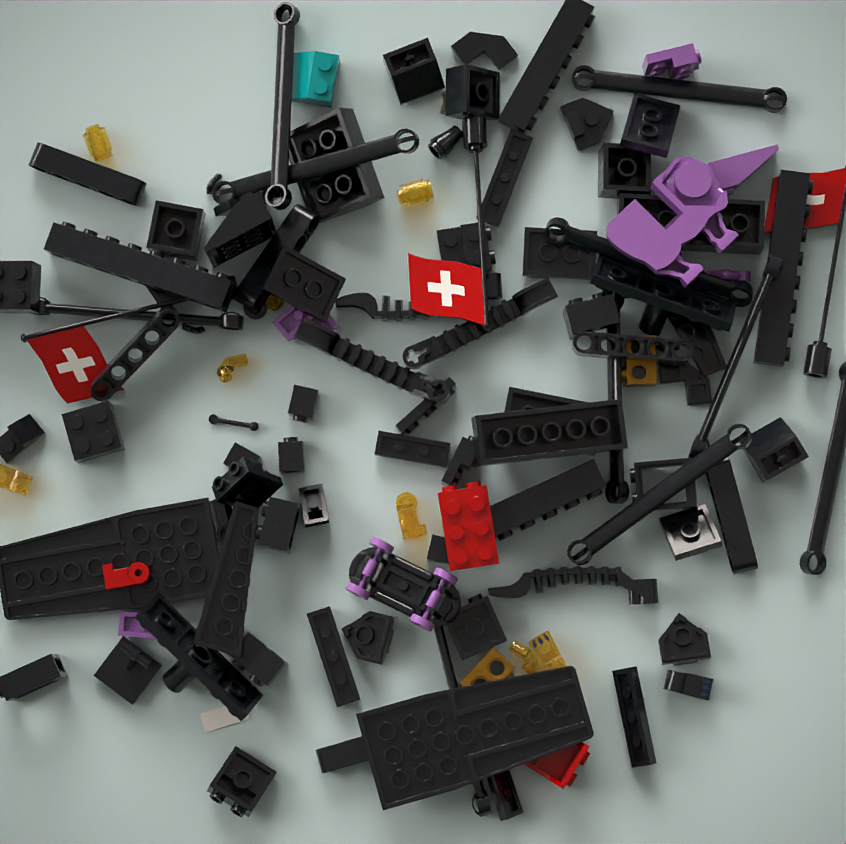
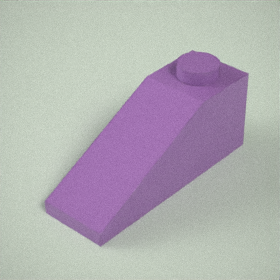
[707,144,779,195]

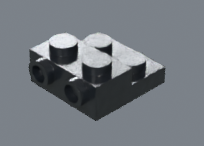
[436,221,496,272]
[441,435,477,487]
[212,457,284,508]
[447,593,507,661]
[207,746,277,817]

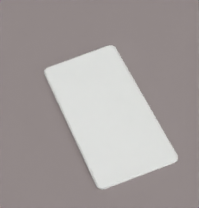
[200,706,250,732]

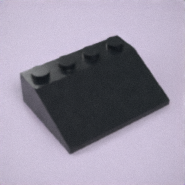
[289,108,385,223]
[204,192,276,268]

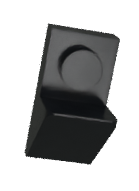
[0,414,45,464]
[298,484,330,528]

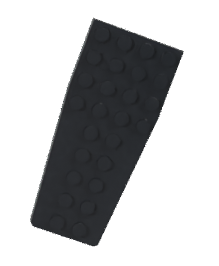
[0,497,219,620]
[356,666,594,810]

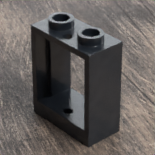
[630,457,698,511]
[0,654,68,701]

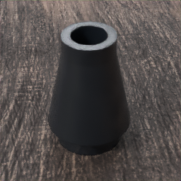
[428,125,463,159]

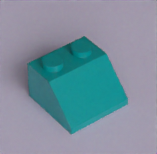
[292,51,340,108]

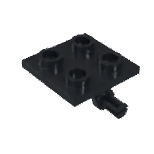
[93,636,162,705]

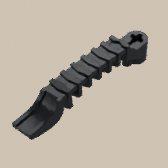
[335,273,503,321]
[402,277,558,370]
[294,317,450,405]
[488,566,659,605]

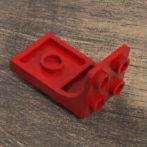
[437,481,499,571]
[524,742,590,789]

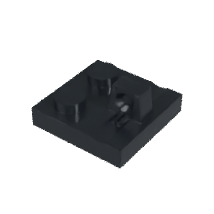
[659,504,722,561]

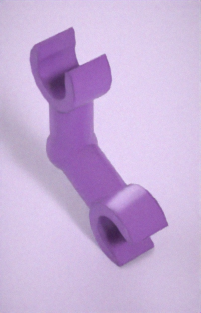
[702,269,751,282]

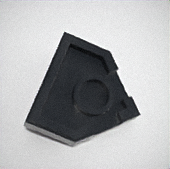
[560,98,614,151]
[341,611,395,665]
[658,613,711,666]

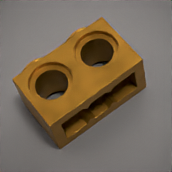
[621,335,657,387]
[459,647,515,686]

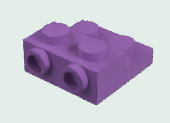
[642,43,702,80]

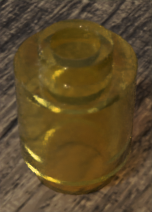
[82,124,113,162]
[396,179,434,208]

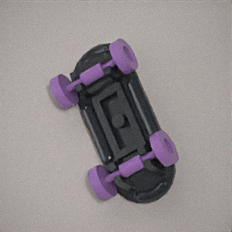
[346,537,461,632]

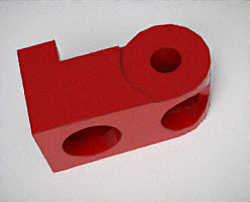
[102,562,151,590]

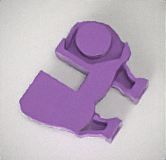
[606,157,739,288]

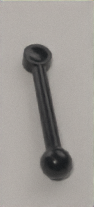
[209,414,259,431]

